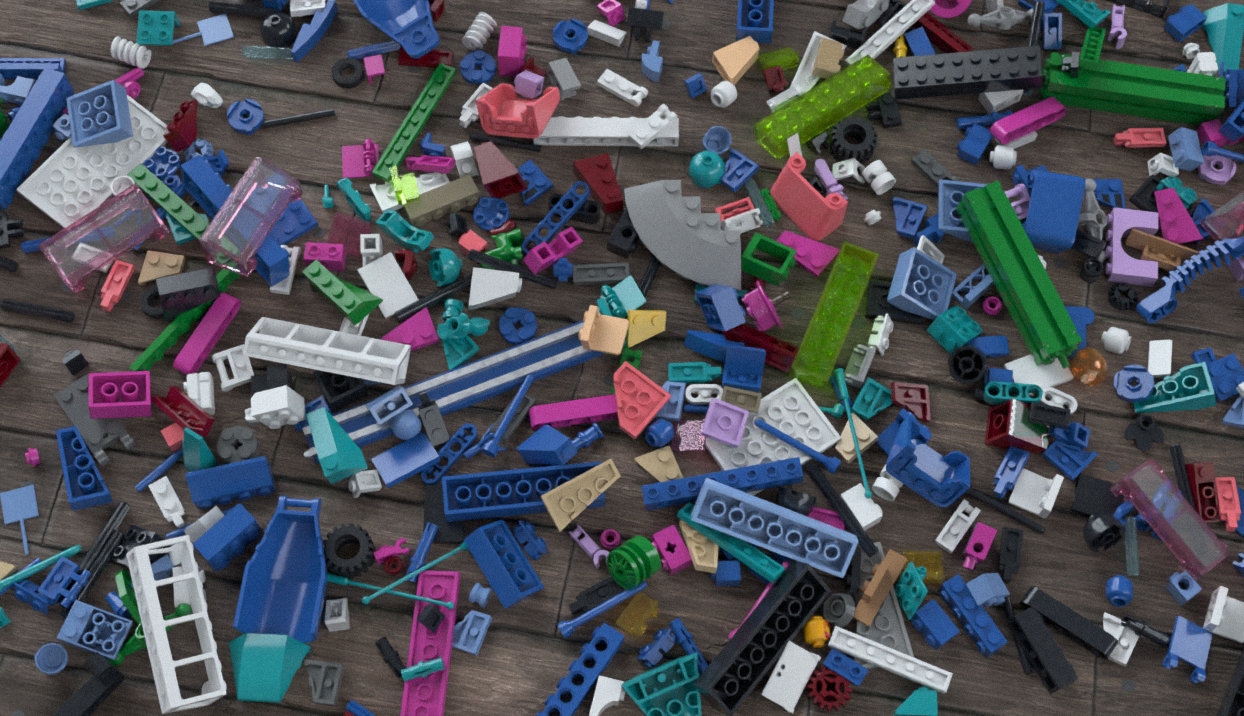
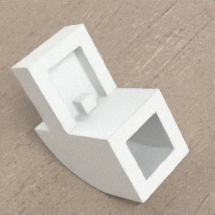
[360,234,383,266]

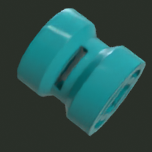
[442,299,464,322]

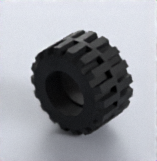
[829,116,877,164]
[323,523,376,579]

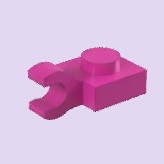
[373,538,410,565]

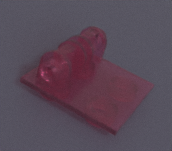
[327,211,372,258]

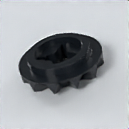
[1107,282,1138,311]

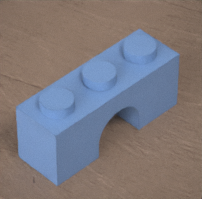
[0,73,36,106]

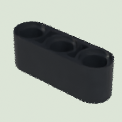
[548,193,600,224]

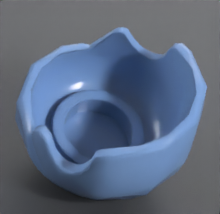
[702,126,732,155]
[390,410,422,440]
[35,643,68,675]

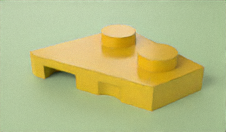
[626,310,666,347]

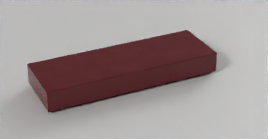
[398,47,454,68]

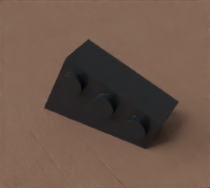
[156,267,220,321]

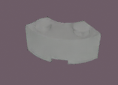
[843,0,889,29]

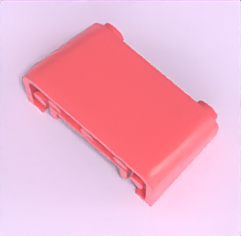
[476,83,560,139]
[770,152,848,241]

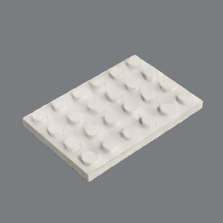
[700,378,841,496]

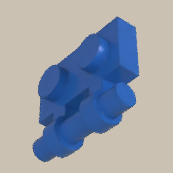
[37,556,92,608]

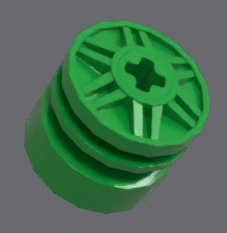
[606,535,661,590]

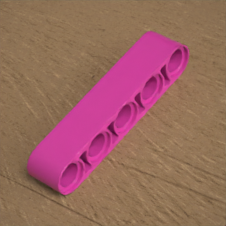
[989,97,1067,144]
[173,292,241,375]
[529,394,618,430]

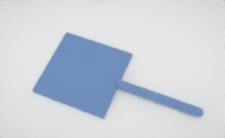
[173,13,234,46]
[0,484,39,555]

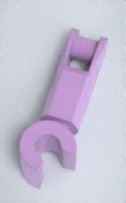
[1108,4,1127,49]
[814,159,848,200]
[568,524,609,569]

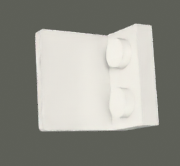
[1008,469,1064,519]
[1203,586,1244,644]

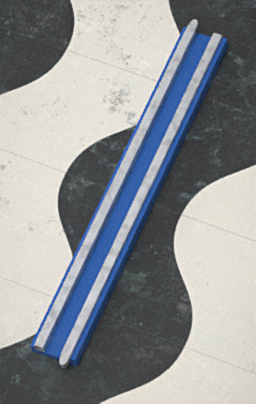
[302,320,606,464]

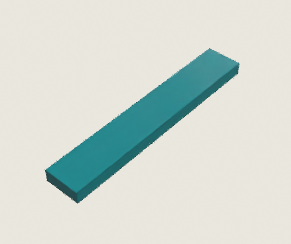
[677,502,786,583]

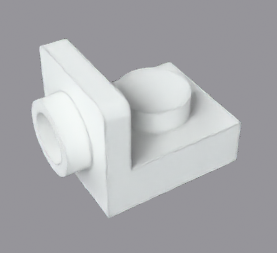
[1148,152,1179,177]
[348,469,382,498]

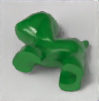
[480,228,525,271]

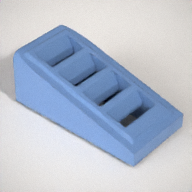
[130,555,174,589]

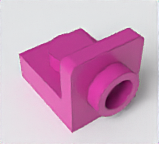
[596,0,625,27]

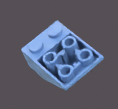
[57,600,133,660]

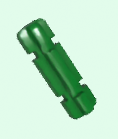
[759,188,782,222]

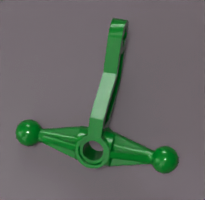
[108,569,192,666]

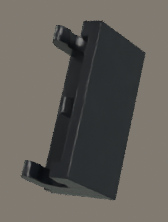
[829,20,867,49]

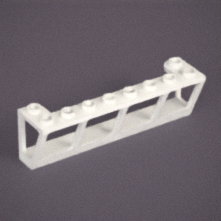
[243,317,411,385]
[126,535,226,714]

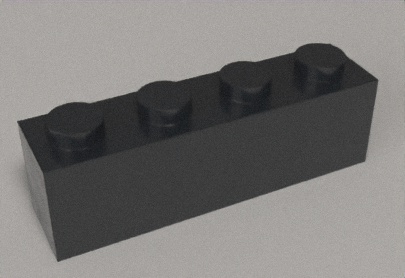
[1006,606,1078,695]

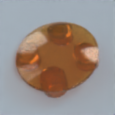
[1071,348,1107,386]

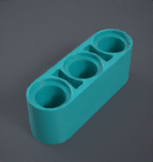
[983,382,1043,405]

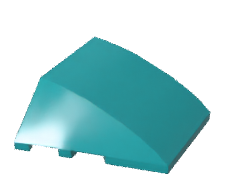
[229,633,311,703]
[621,652,702,716]

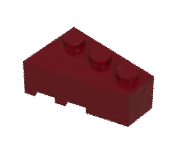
[573,153,623,215]

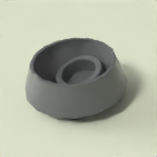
[823,593,855,627]

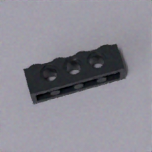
[607,183,643,259]

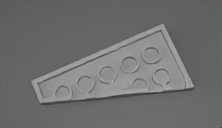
[854,542,914,669]

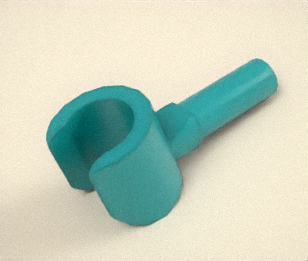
[322,185,334,208]
[818,404,844,418]

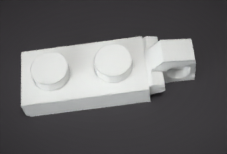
[459,83,494,128]
[148,476,186,529]

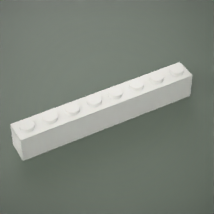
[533,116,679,147]

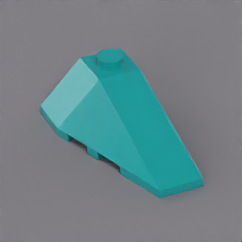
[1203,3,1244,74]
[306,407,368,484]

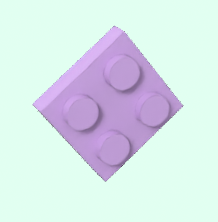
[700,398,749,448]

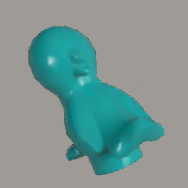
[437,313,490,340]

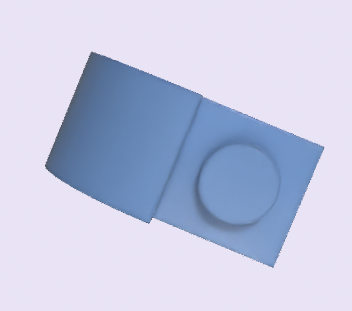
[641,40,663,82]

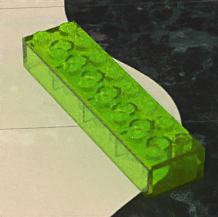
[754,55,891,159]
[789,241,879,391]

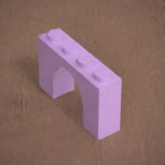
[1105,207,1158,287]

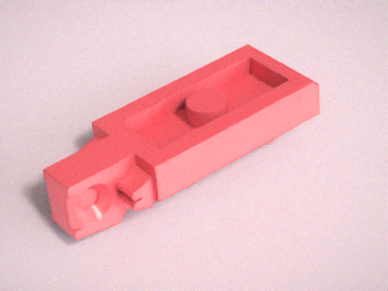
[1113,128,1167,148]
[100,260,135,312]
[1215,477,1241,532]

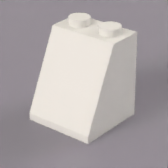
[468,267,522,310]

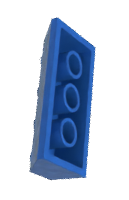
[185,456,276,509]
[464,519,544,609]

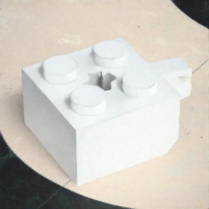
[245,385,306,429]

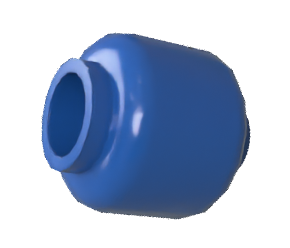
[645,419,674,448]
[1106,575,1133,607]

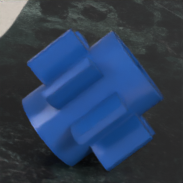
[553,258,573,281]

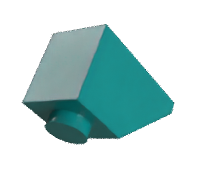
[893,687,938,716]

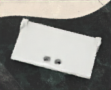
[761,641,821,713]

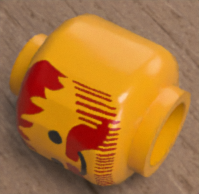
[803,616,831,648]

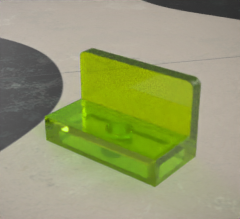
[758,47,799,71]
[389,166,420,205]

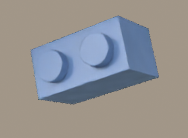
[1168,127,1204,171]
[366,385,413,425]
[966,573,1010,607]

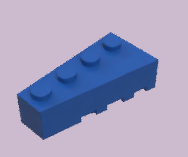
[56,426,113,511]

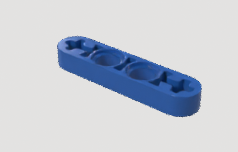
[421,423,478,485]

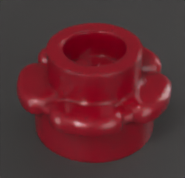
[384,556,404,576]

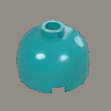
[688,151,725,188]
[428,248,462,286]

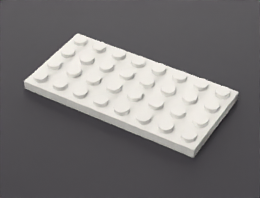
[16,95,168,233]

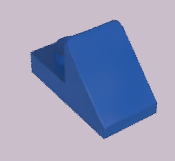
[1040,13,1062,49]

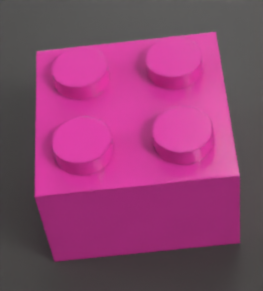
[498,26,527,77]

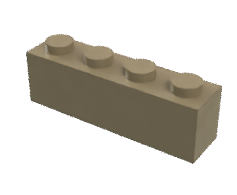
[402,174,480,227]

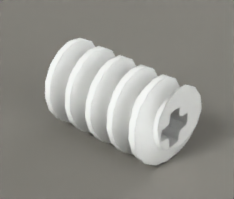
[462,12,497,51]
[110,36,151,69]

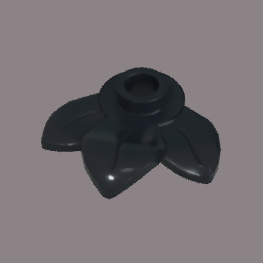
[1124,415,1164,452]

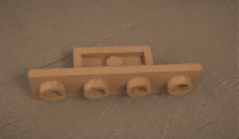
[1125,228,1199,272]
[853,549,907,627]

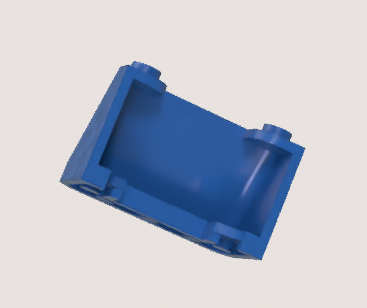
[1022,170,1086,254]
[886,416,970,507]

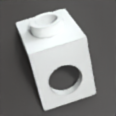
[832,158,865,184]

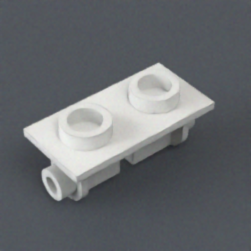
[766,84,806,117]
[867,314,894,356]

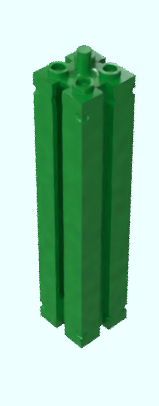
[1039,52,1226,126]
[956,180,1082,369]

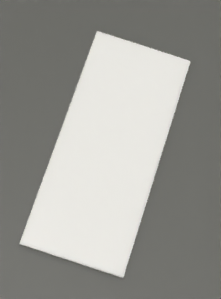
[787,133,802,157]

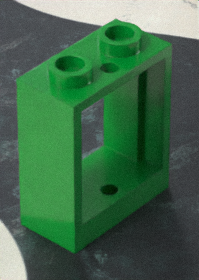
[741,233,797,287]

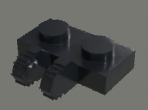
[627,7,664,42]
[865,92,902,128]
[0,211,24,249]

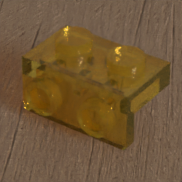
[901,550,945,583]
[615,591,660,639]

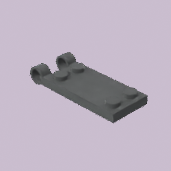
[54,374,136,467]

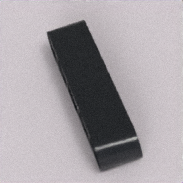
[1019,586,1118,660]

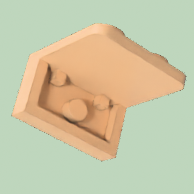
[578,305,629,355]

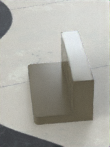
[721,386,762,414]

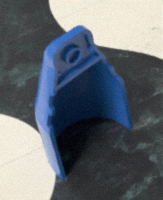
[353,0,440,59]

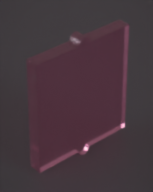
[671,420,707,452]

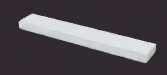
[845,0,935,74]
[828,626,953,694]

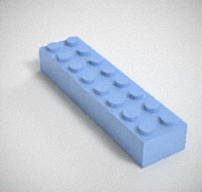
[691,478,859,578]

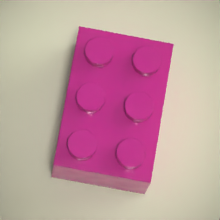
[89,371,151,419]

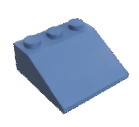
[66,80,133,148]
[938,179,987,243]
[887,247,957,320]

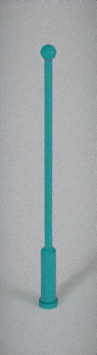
[834,368,872,499]
[362,542,468,604]
[327,573,454,610]

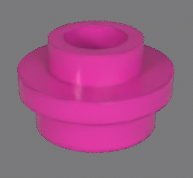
[123,81,141,99]
[982,297,1002,315]
[25,447,40,467]
[600,529,620,549]

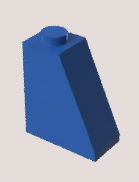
[516,424,578,465]

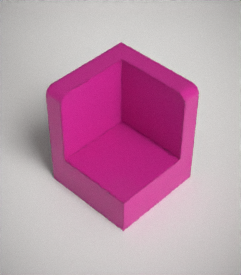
[364,55,385,85]

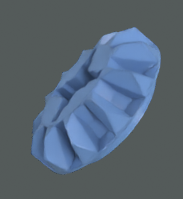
[183,138,213,161]

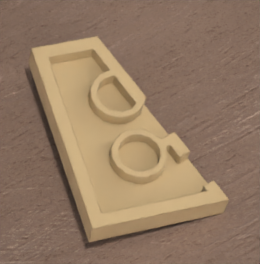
[679,519,718,574]

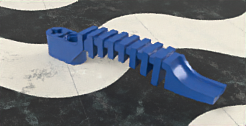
[1136,236,1244,324]

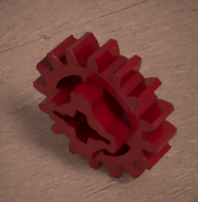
[807,666,853,712]

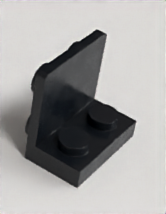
[111,525,170,567]

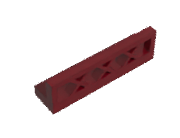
[911,12,974,54]
[722,324,800,373]
[151,385,215,437]

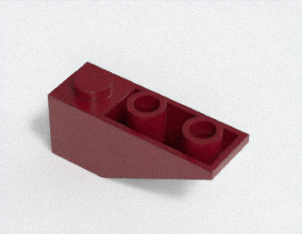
[163,99,197,152]
[1186,462,1220,523]

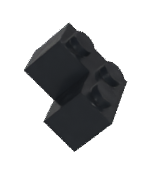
[251,364,294,396]

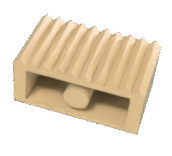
[812,37,844,81]

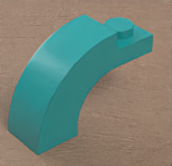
[375,209,434,253]

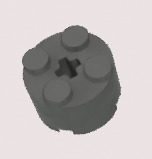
[217,426,261,464]

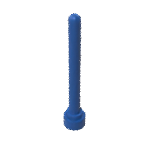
[1202,141,1244,162]
[481,374,534,458]
[755,419,841,474]
[557,581,647,638]

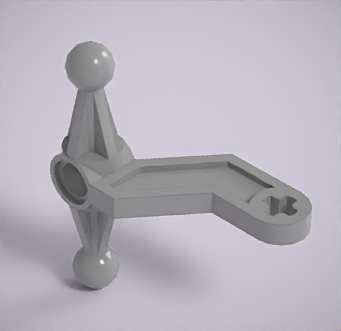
[967,0,1034,30]
[1077,179,1107,262]

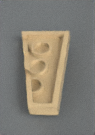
[540,459,620,532]

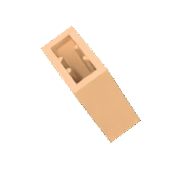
[712,36,760,85]

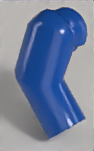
[1113,501,1134,526]

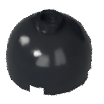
[261,12,297,49]
[948,345,988,384]
[776,486,817,516]
[1083,513,1125,552]

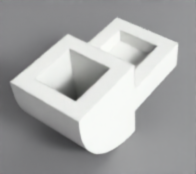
[450,141,478,178]

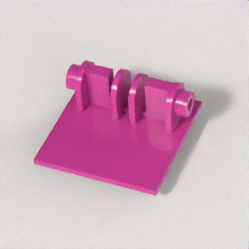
[342,139,379,179]

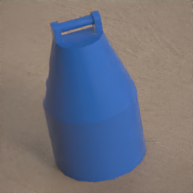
[233,496,328,643]

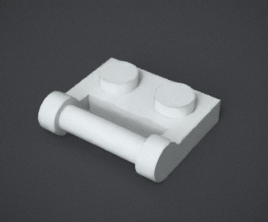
[212,344,254,392]

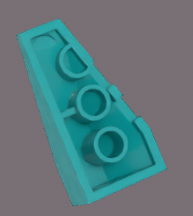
[1133,362,1216,413]
[182,427,219,473]

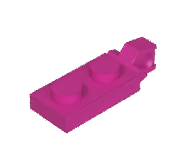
[405,155,456,174]

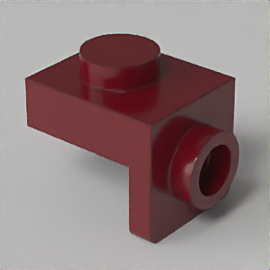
[763,65,789,93]
[395,249,417,280]

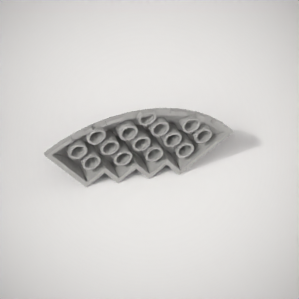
[624,180,741,291]

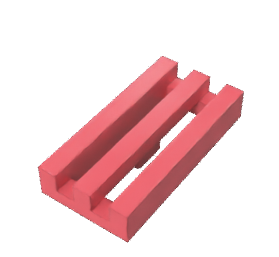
[715,197,755,221]

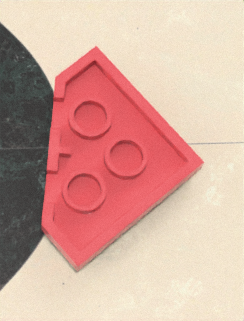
[613,361,671,440]

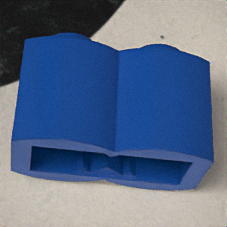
[1164,4,1207,42]
[956,123,993,165]

